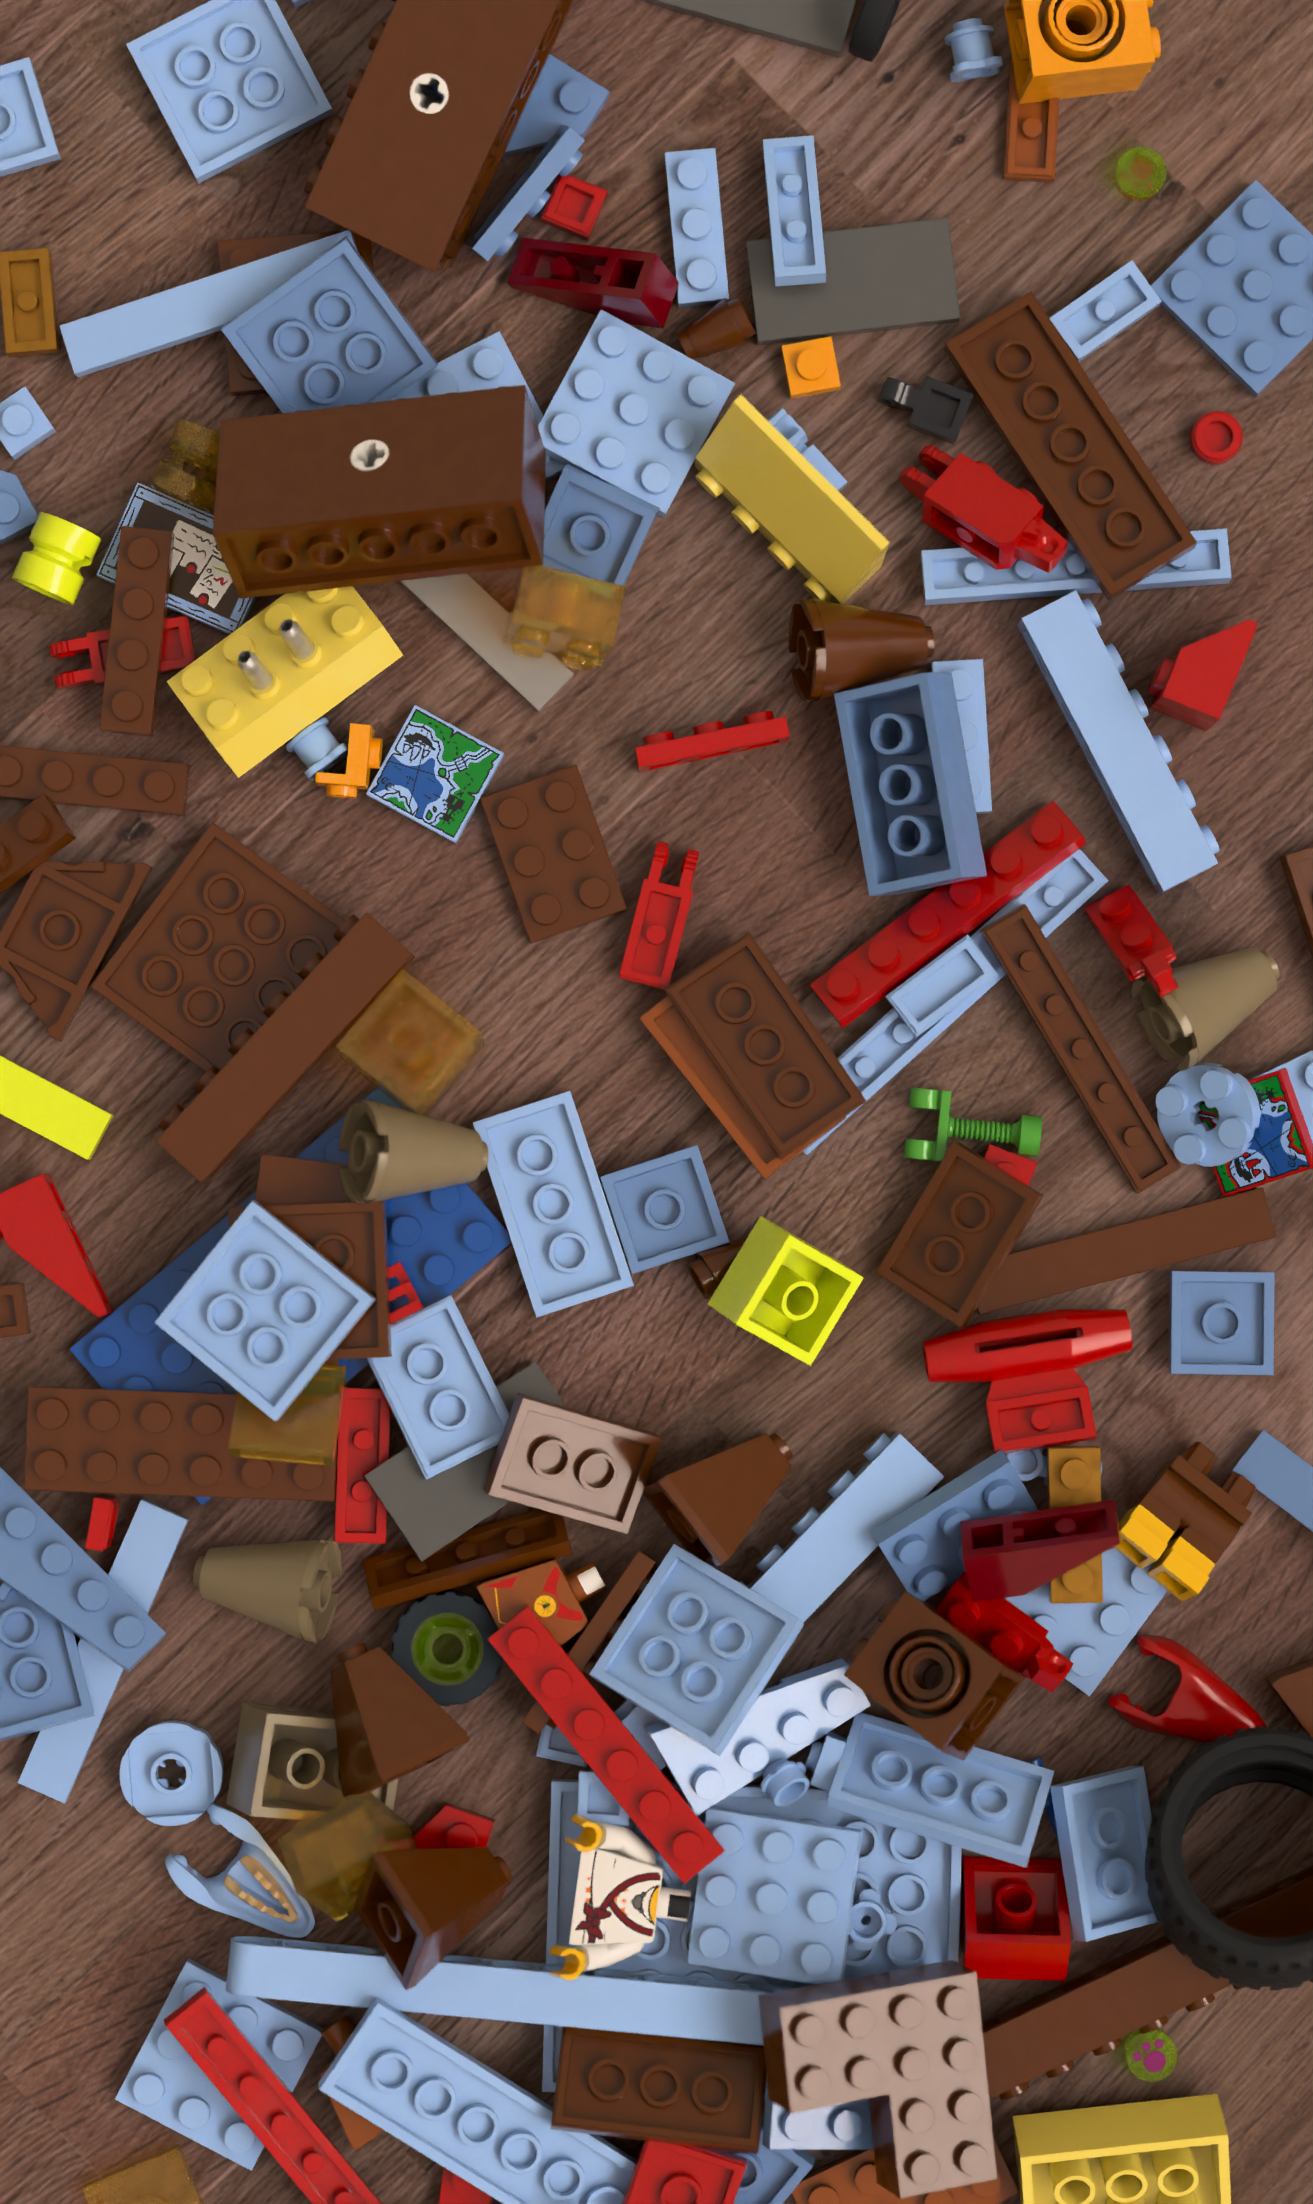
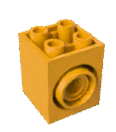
[1004,0,1161,105]

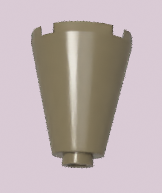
[1131,947,1280,1071]
[339,1100,488,1204]
[193,1539,342,1642]

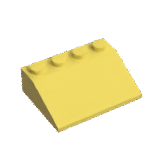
[695,395,889,604]
[1012,2094,1231,2204]

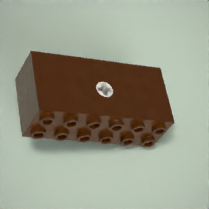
[304,0,575,272]
[212,385,546,598]

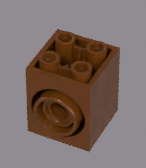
[844,1591,1025,1761]

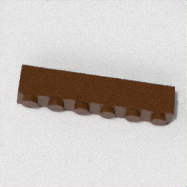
[156,912,415,1183]

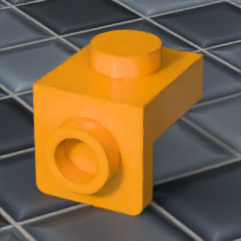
[315,723,383,798]

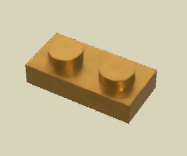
[0,248,60,357]

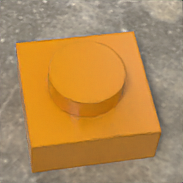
[781,336,841,399]

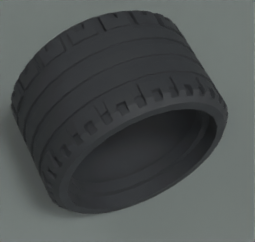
[1145,1726,1313,1991]

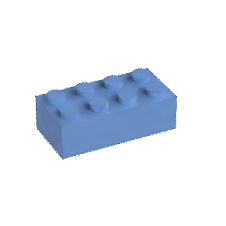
[834,672,987,896]

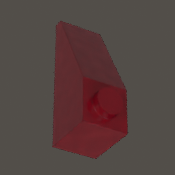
[507,238,679,328]
[960,1499,1121,1602]

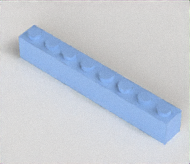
[614,1431,944,1770]

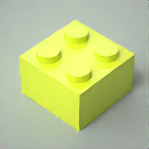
[708,1216,864,1366]

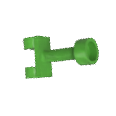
[904,1088,1042,1162]

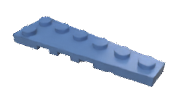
[0,1467,166,1672]

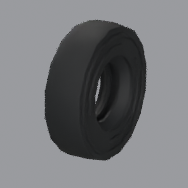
[849,0,901,62]

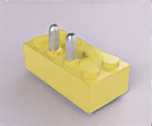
[166,586,403,778]

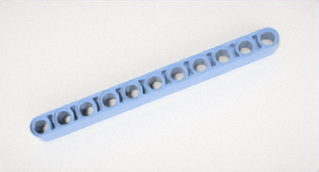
[226,1936,786,2045]

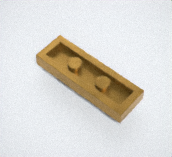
[1047,1446,1103,1604]

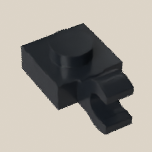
[877,376,974,445]

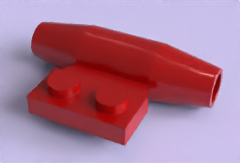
[922,1309,1132,1454]

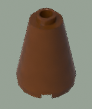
[788,598,935,701]

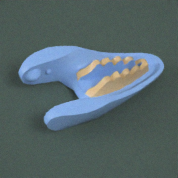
[164,1803,315,1938]

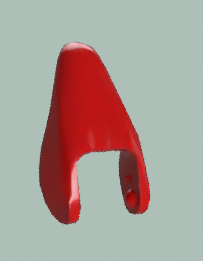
[1106,1635,1266,1743]

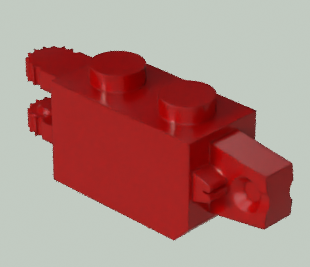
[899,444,1068,573]

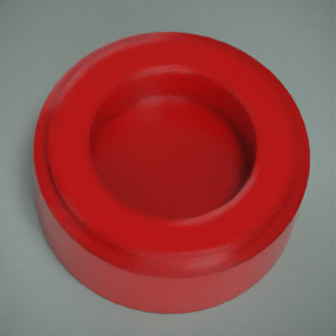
[1190,411,1243,465]

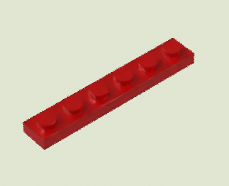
[809,801,1087,1029]
[487,1605,725,1884]
[164,1987,383,2204]

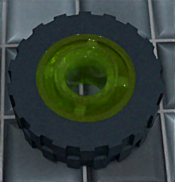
[391,1591,503,1706]

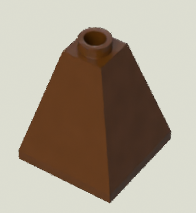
[643,1433,793,1567]
[330,1643,470,1803]
[354,1848,511,1990]

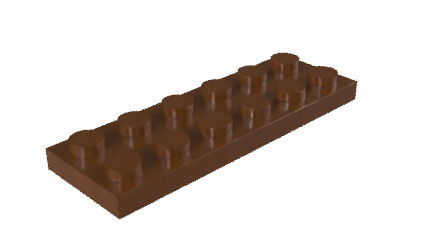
[944,291,1197,601]
[24,1386,339,1502]

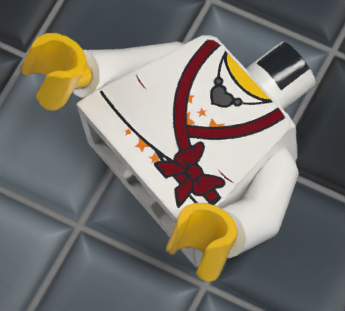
[550,1814,691,1980]

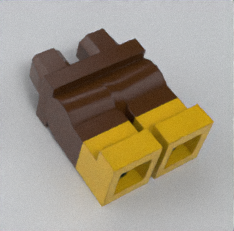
[1114,1442,1256,1602]

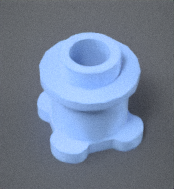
[944,18,1003,83]
[286,717,348,781]

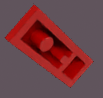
[0,1173,114,1318]

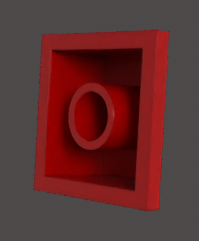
[1147,620,1259,731]
[961,1857,1071,1981]

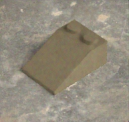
[226,1702,398,1827]

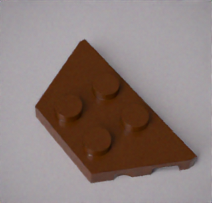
[0,861,153,1041]

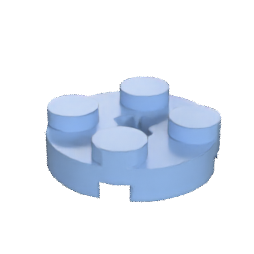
[1155,1062,1261,1167]
[119,1720,224,1826]

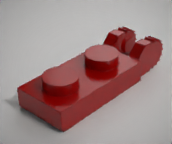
[49,616,196,689]
[618,841,700,990]

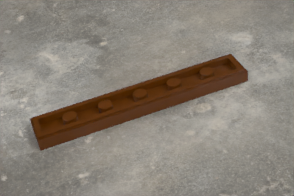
[979,904,1181,1194]
[977,1187,1276,1315]

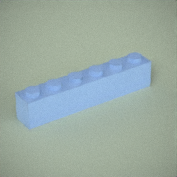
[1017,590,1220,895]

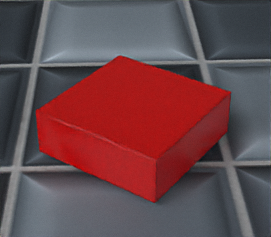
[541,175,608,241]
[85,1494,120,1551]

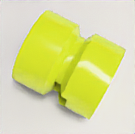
[12,512,101,605]

